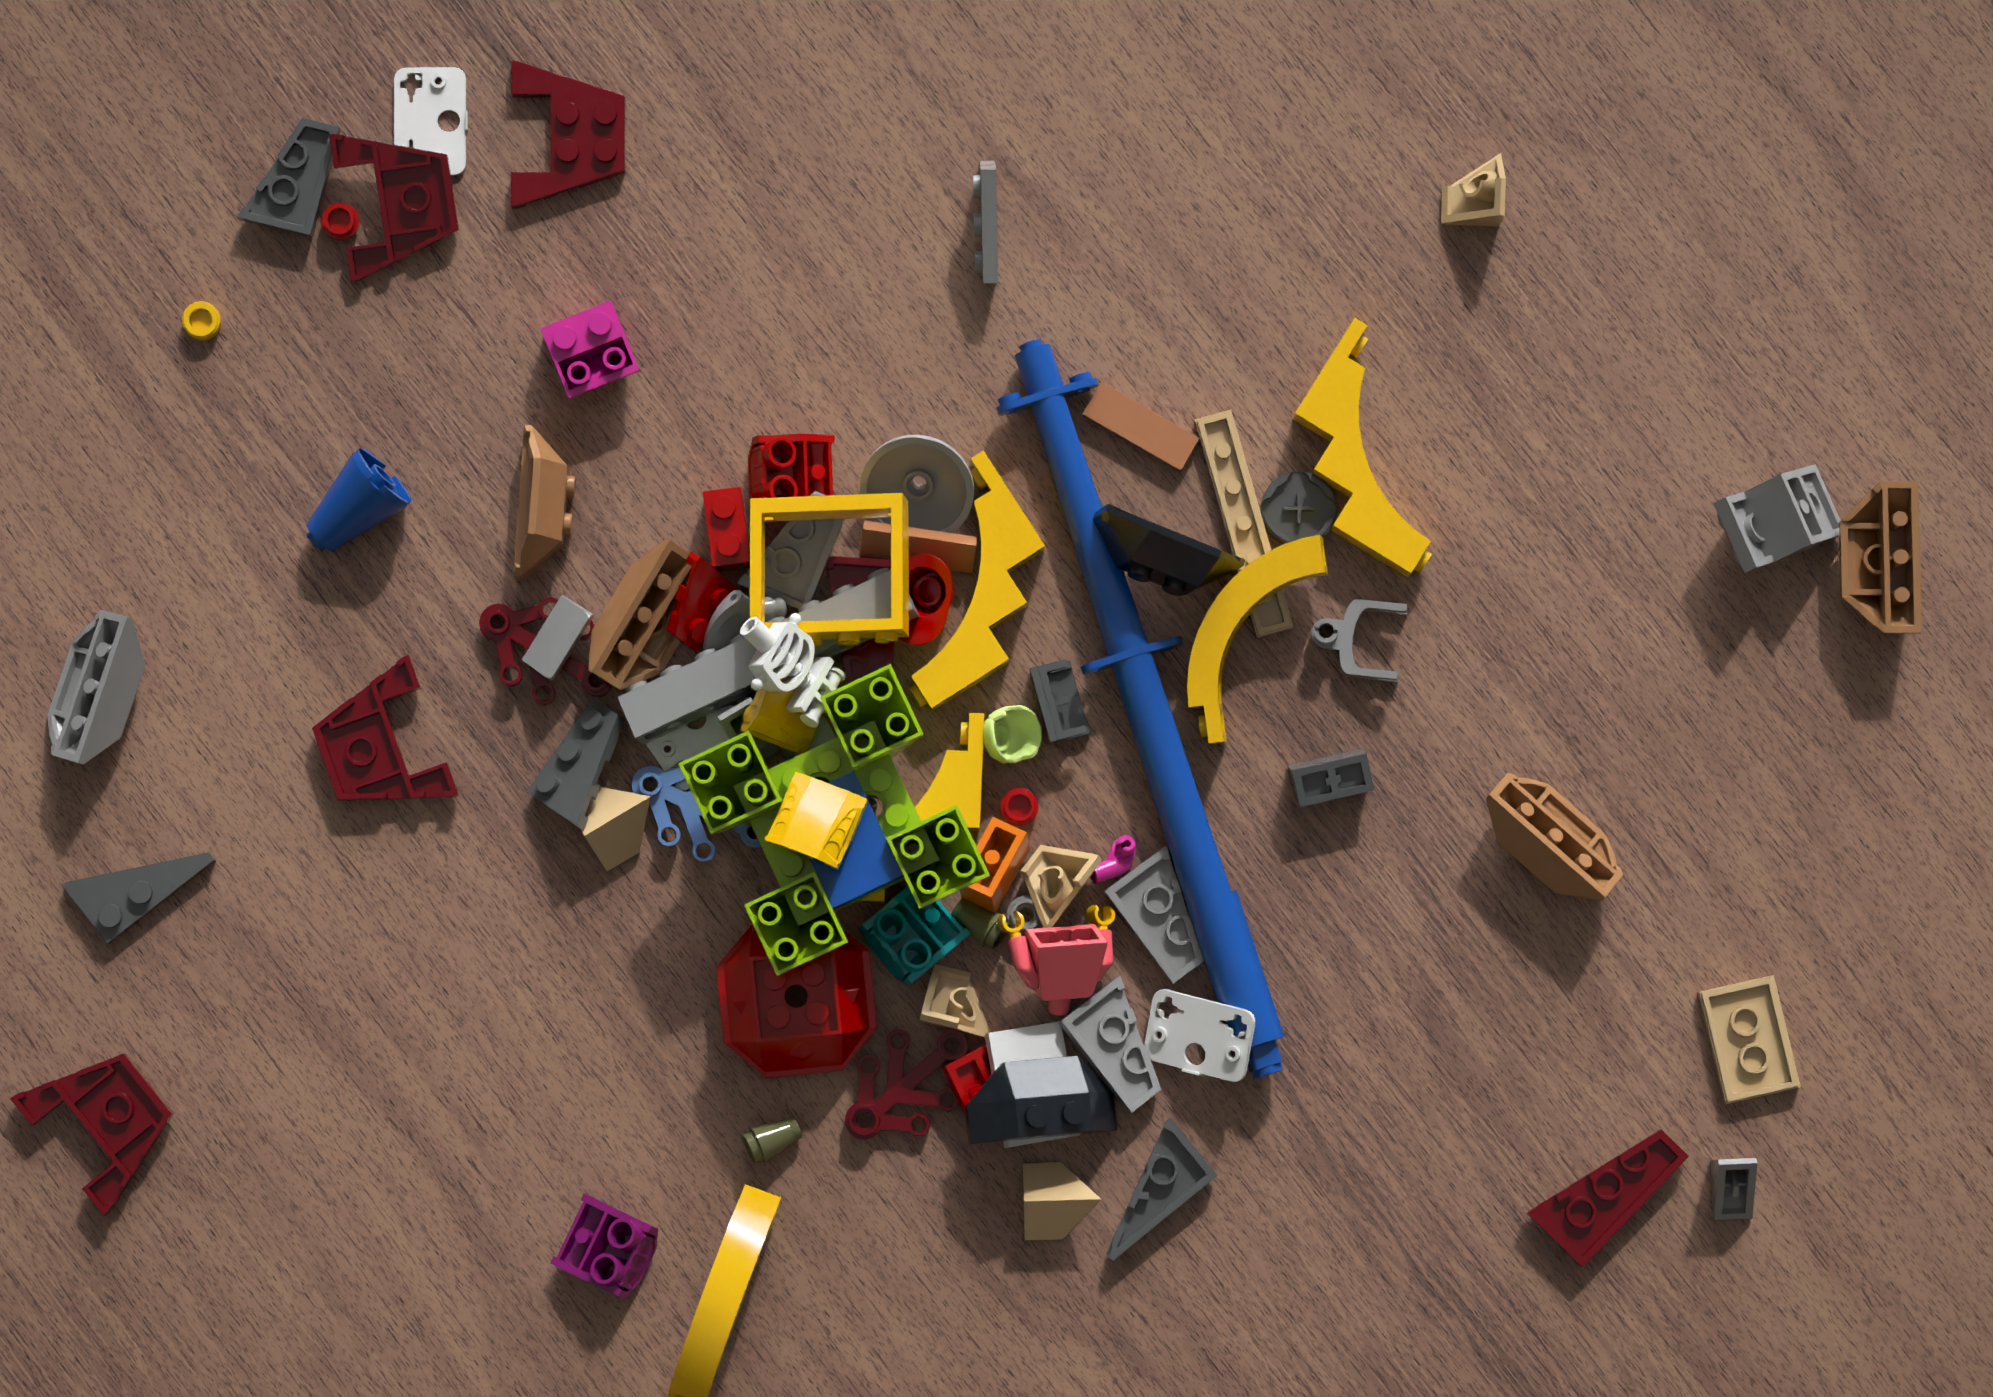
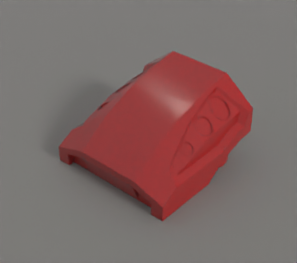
[748,434,835,498]

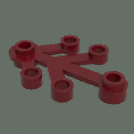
[479,597,612,706]
[845,1029,968,1140]

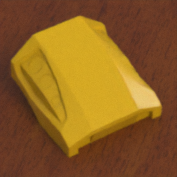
[740,677,821,755]
[764,772,868,870]

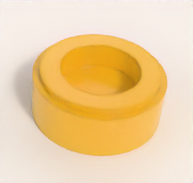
[182,301,222,341]

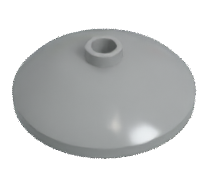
[860,435,974,533]

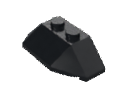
[1093,504,1245,596]
[965,1056,1117,1144]

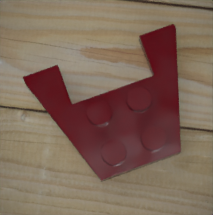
[511,61,626,209]
[329,134,459,282]
[312,655,459,801]
[10,1054,174,1216]

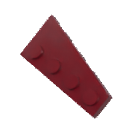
[826,556,895,684]

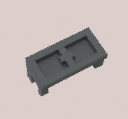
[1030,659,1090,745]
[1287,748,1374,807]

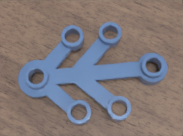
[632,766,761,863]

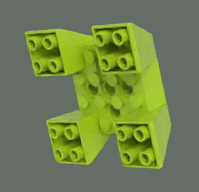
[678,664,990,976]

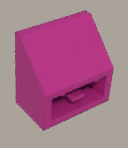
[540,300,640,399]

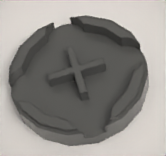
[1260,472,1336,544]

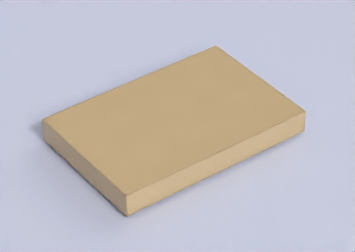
[1697,975,1801,1105]

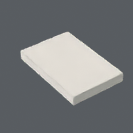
[985,1021,1081,1148]

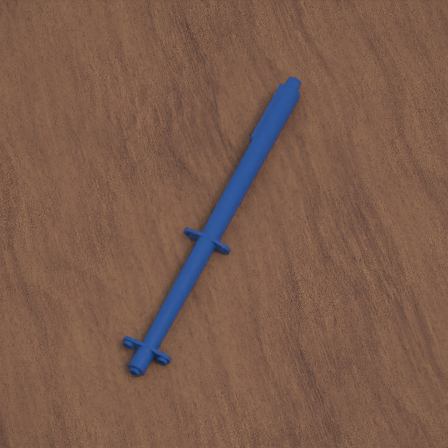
[996,339,1284,1079]

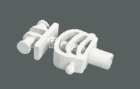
[740,613,846,728]

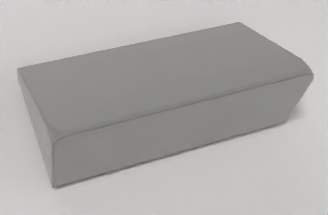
[522,595,594,681]

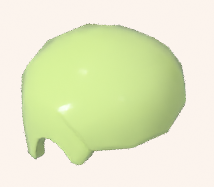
[983,705,1042,764]

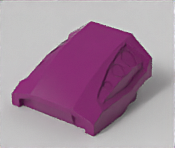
[550,1193,658,1299]

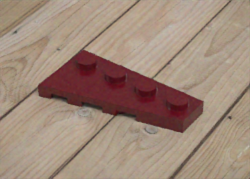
[1526,1129,1689,1267]

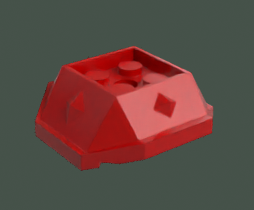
[716,925,877,1078]

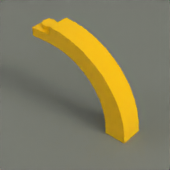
[1187,535,1328,745]
[667,1184,781,1397]

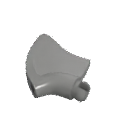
[703,590,787,651]

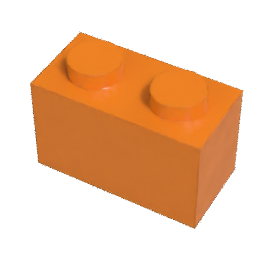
[959,817,1030,913]

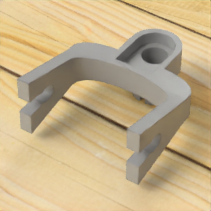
[1311,599,1408,684]

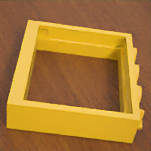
[750,493,909,646]

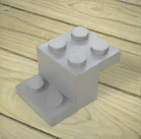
[1714,464,1841,573]

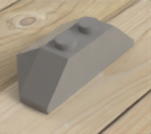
[47,610,145,765]

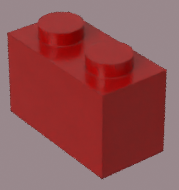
[703,487,750,572]

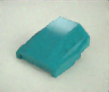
[859,886,971,987]

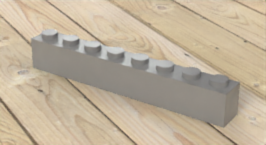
[617,568,919,745]

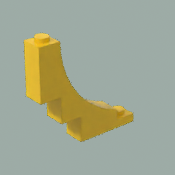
[1293,318,1432,578]
[909,450,1045,712]
[857,713,984,904]

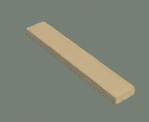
[1194,410,1293,639]

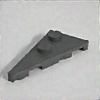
[62,852,216,944]
[1106,1118,1218,1261]

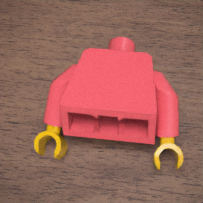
[997,905,1115,1016]

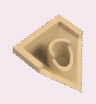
[1441,153,1506,227]
[581,787,651,872]
[1020,845,1102,928]
[919,964,991,1038]
[1022,1162,1101,1240]

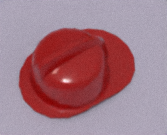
[898,554,954,645]

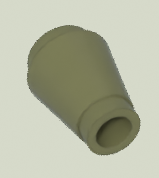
[951,898,1010,949]
[742,1117,802,1163]

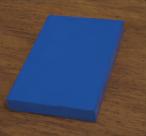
[809,771,904,910]

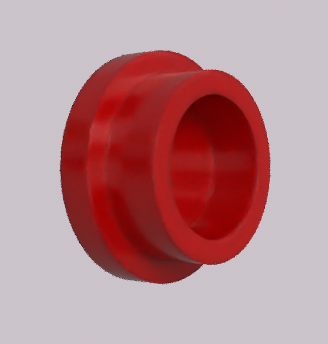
[321,203,360,241]
[1000,788,1039,826]

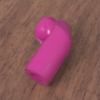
[1090,835,1137,884]

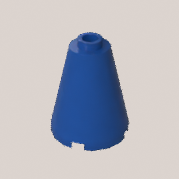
[306,448,412,551]

